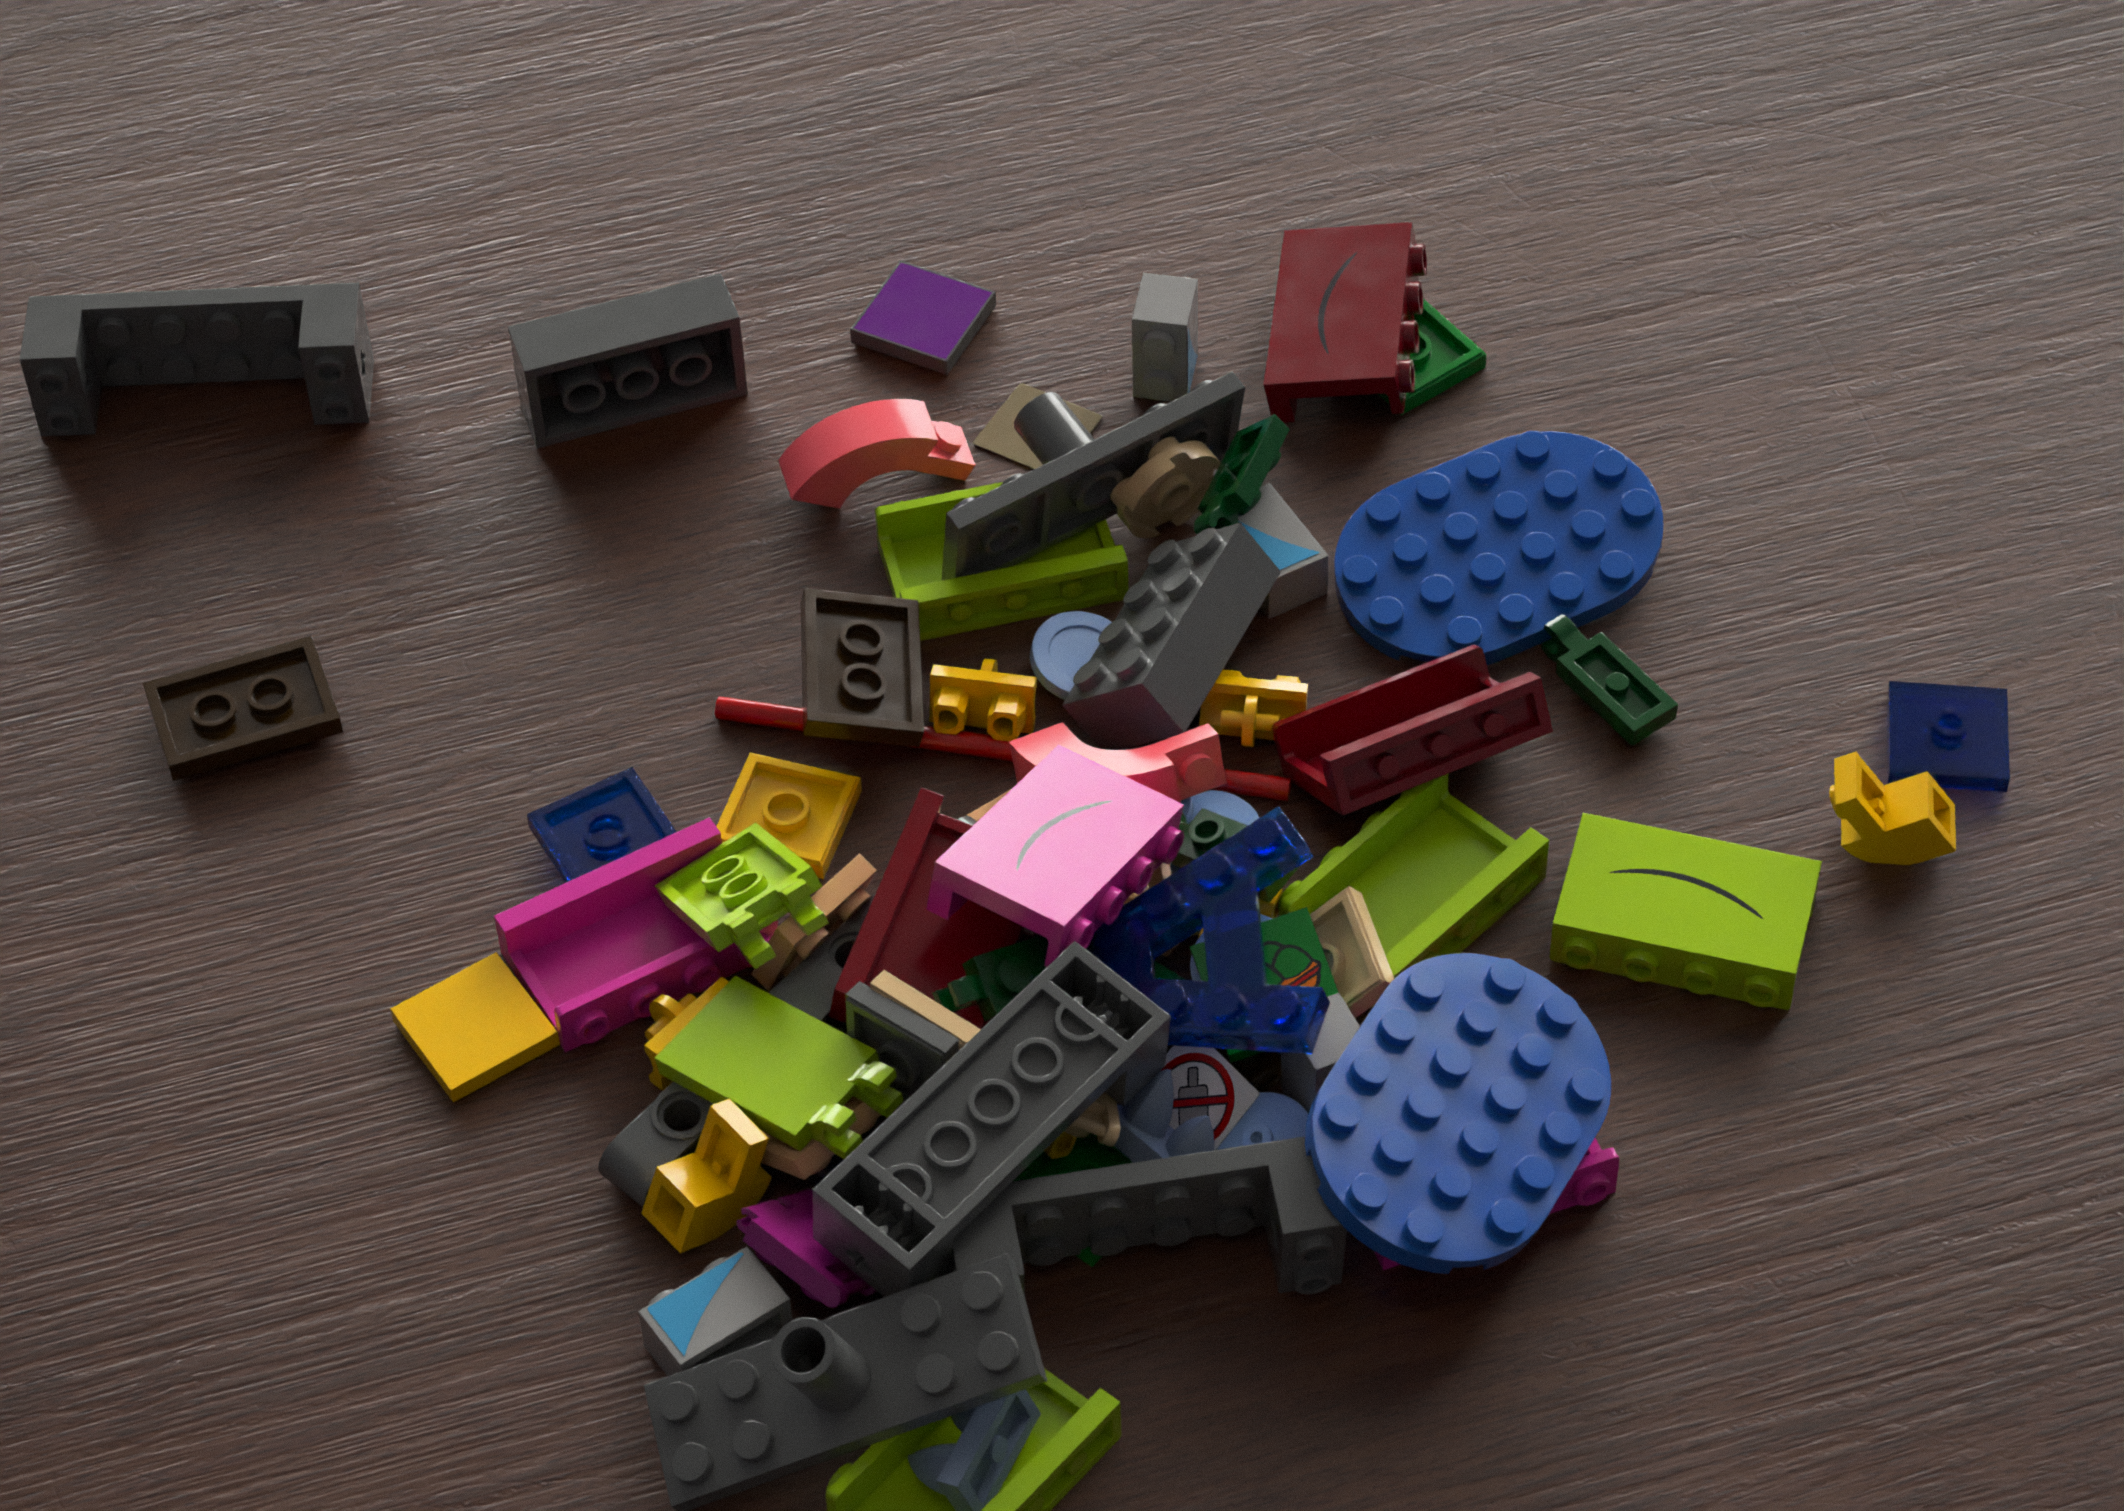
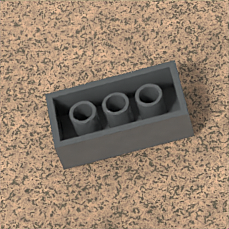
[508,273,748,449]
[1062,523,1281,750]

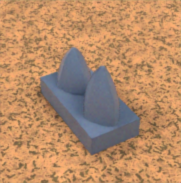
[1114,1069,1214,1163]
[908,1389,1041,1511]

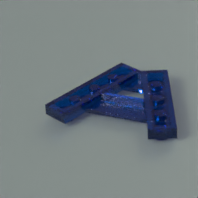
[1086,806,1330,1054]

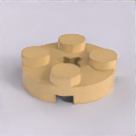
[1111,437,1221,538]

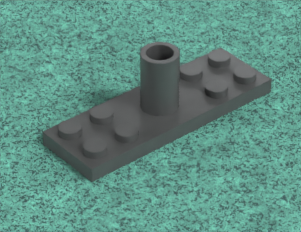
[941,371,1245,580]
[644,1253,1047,1511]

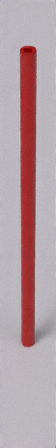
[715,696,1292,801]

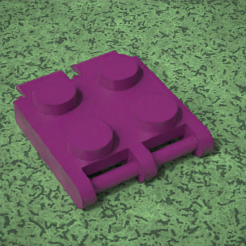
[736,1189,878,1308]

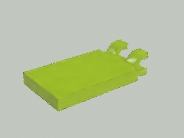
[654,823,829,969]
[655,976,903,1159]

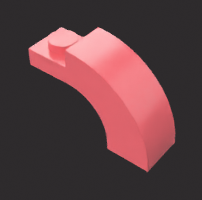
[778,399,975,509]

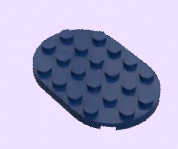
[1334,431,1664,665]
[1305,953,1611,1274]

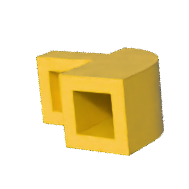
[1829,752,1956,865]
[641,1099,772,1253]

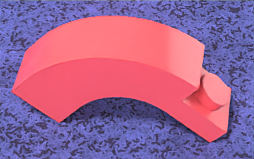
[1009,722,1226,803]

